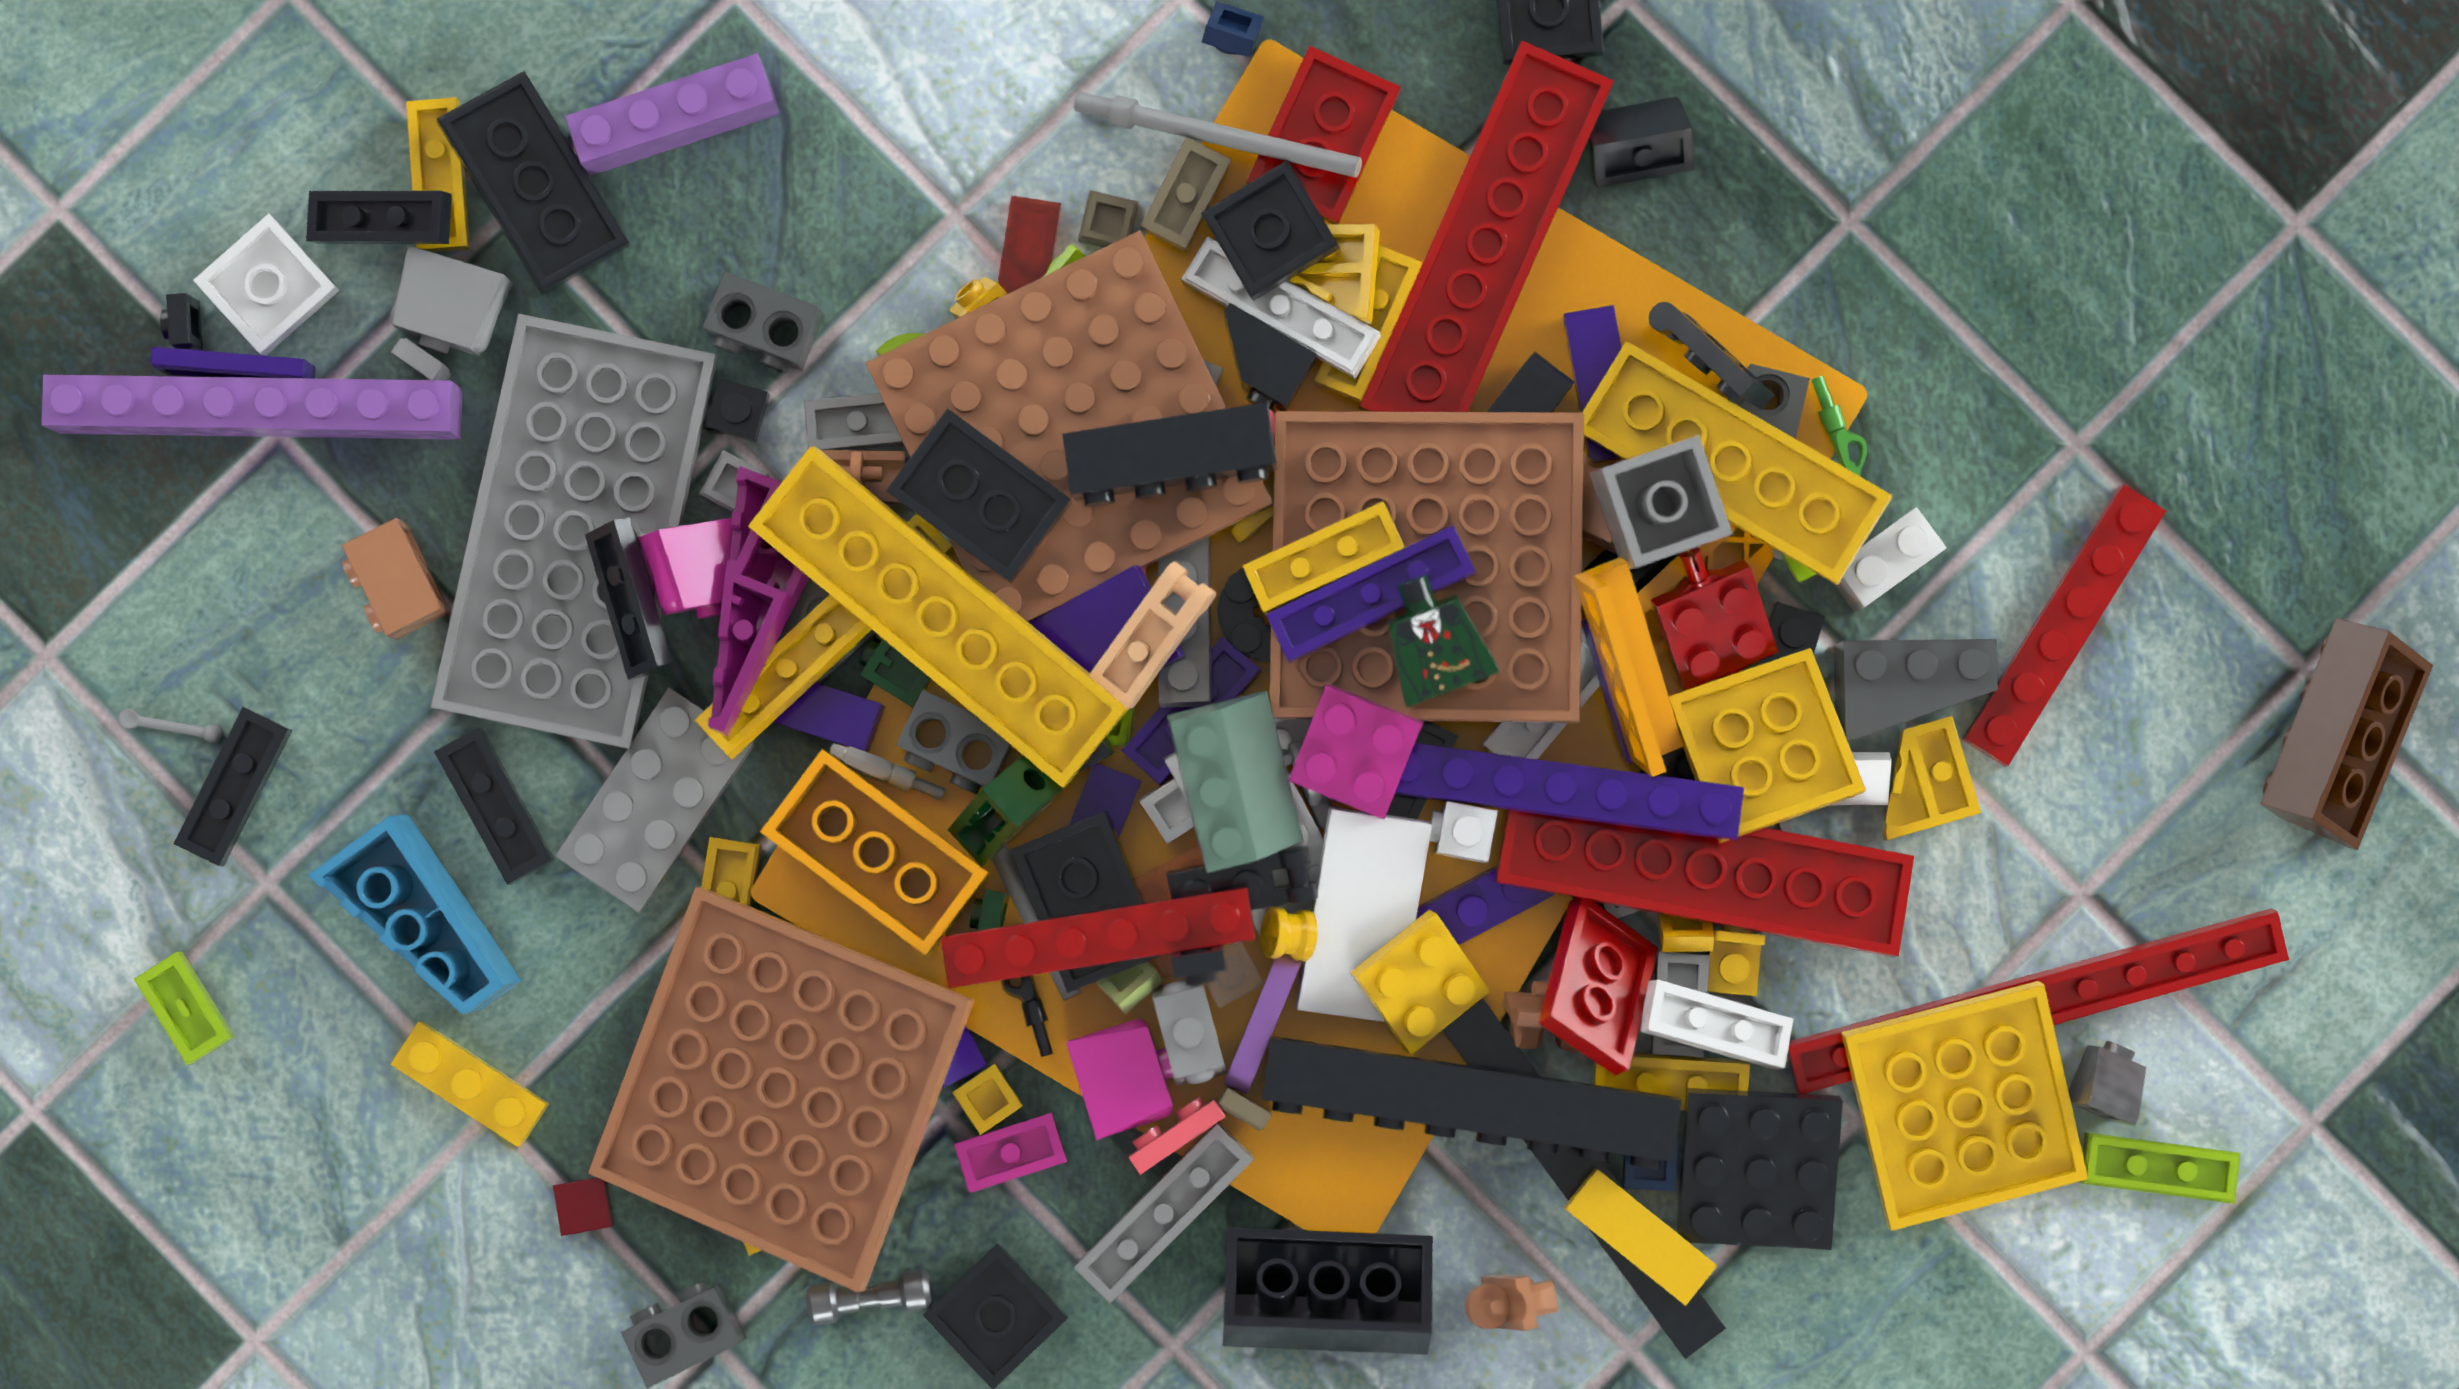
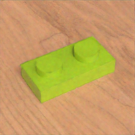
[134,951,235,1065]

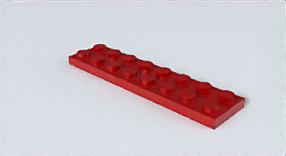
[1359,41,1614,412]
[1494,810,1915,957]

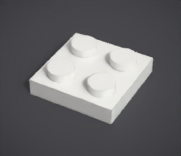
[193,213,340,356]

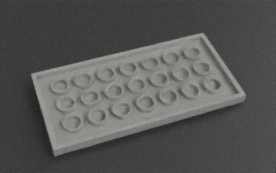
[431,313,718,749]

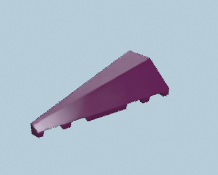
[708,466,810,737]

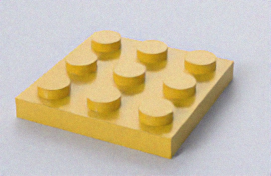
[1669,648,1866,843]

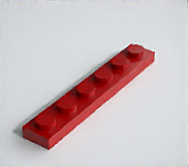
[1962,484,2166,767]
[940,887,1256,989]

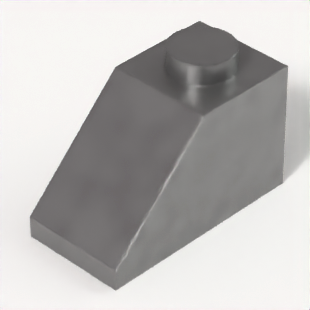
[2068,1040,2146,1126]

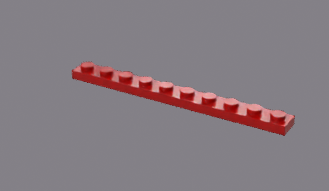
[1787,908,2289,1094]

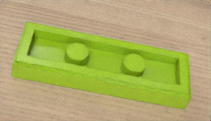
[2079,1132,2241,1204]

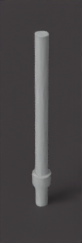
[1074,92,1362,177]

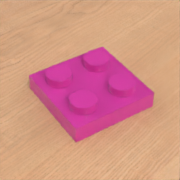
[1288,683,1423,819]

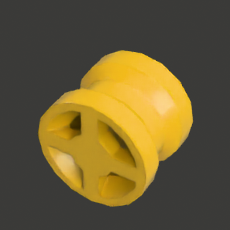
[1260,906,1318,961]

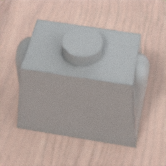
[390,245,513,356]
[1152,979,1227,1087]

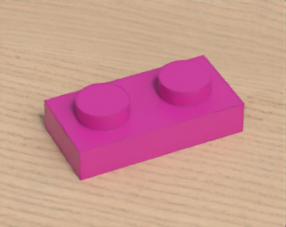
[954,1112,1068,1193]

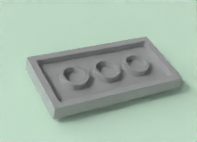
[555,688,755,913]

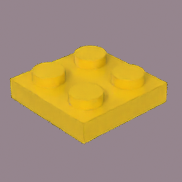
[1350,909,1491,1055]

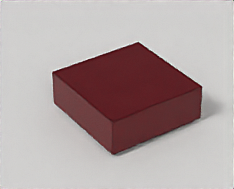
[553,1177,614,1236]

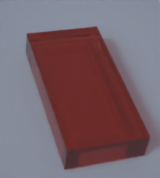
[998,195,1062,294]

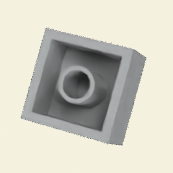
[1590,435,1732,569]

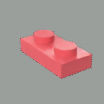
[1128,1096,1226,1175]

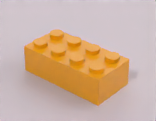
[760,749,991,956]

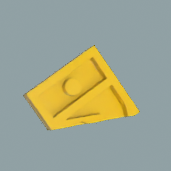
[1288,224,1380,324]
[1882,716,1981,841]

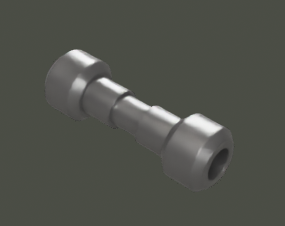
[806,1269,933,1325]

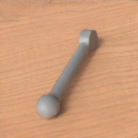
[118,709,223,744]

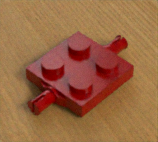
[1650,546,1778,691]

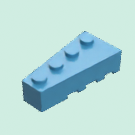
[307,814,522,1015]

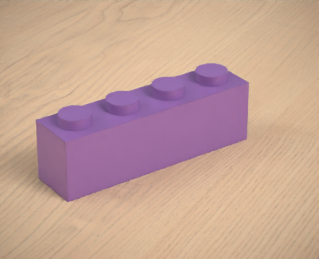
[565,53,780,176]

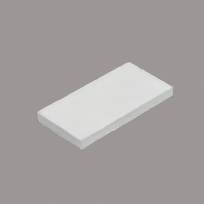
[1295,806,1432,1022]

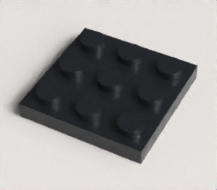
[1677,1088,1843,1250]

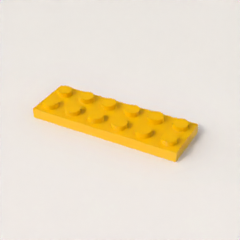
[1582,341,1892,586]

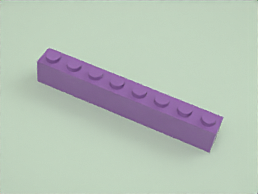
[41,375,463,439]

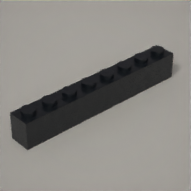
[1262,1036,1682,1169]

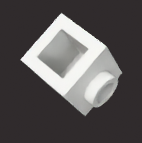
[1429,801,1497,863]

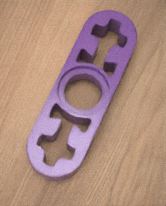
[1223,954,1302,1094]

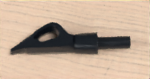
[1001,975,1053,1057]

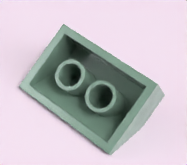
[1166,691,1303,873]

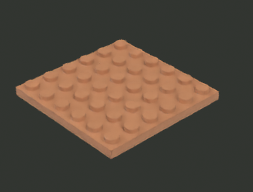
[866,230,1273,623]
[1269,411,1584,723]
[588,887,975,1293]

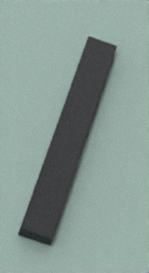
[1442,999,1726,1359]

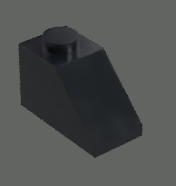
[1224,303,1317,412]

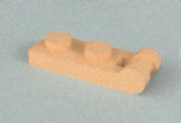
[1089,561,1216,708]

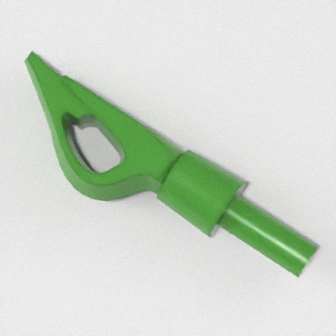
[1811,376,1867,476]

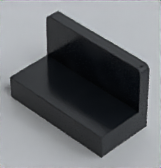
[1588,97,1695,188]

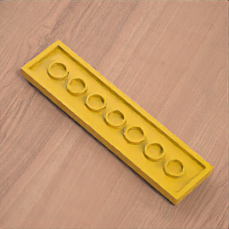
[748,446,1129,788]

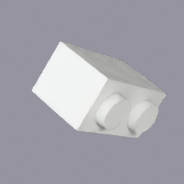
[1833,507,1947,613]

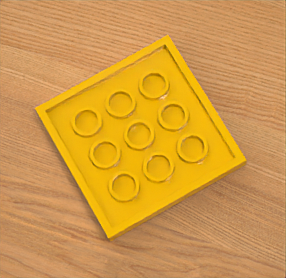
[1841,981,2088,1231]

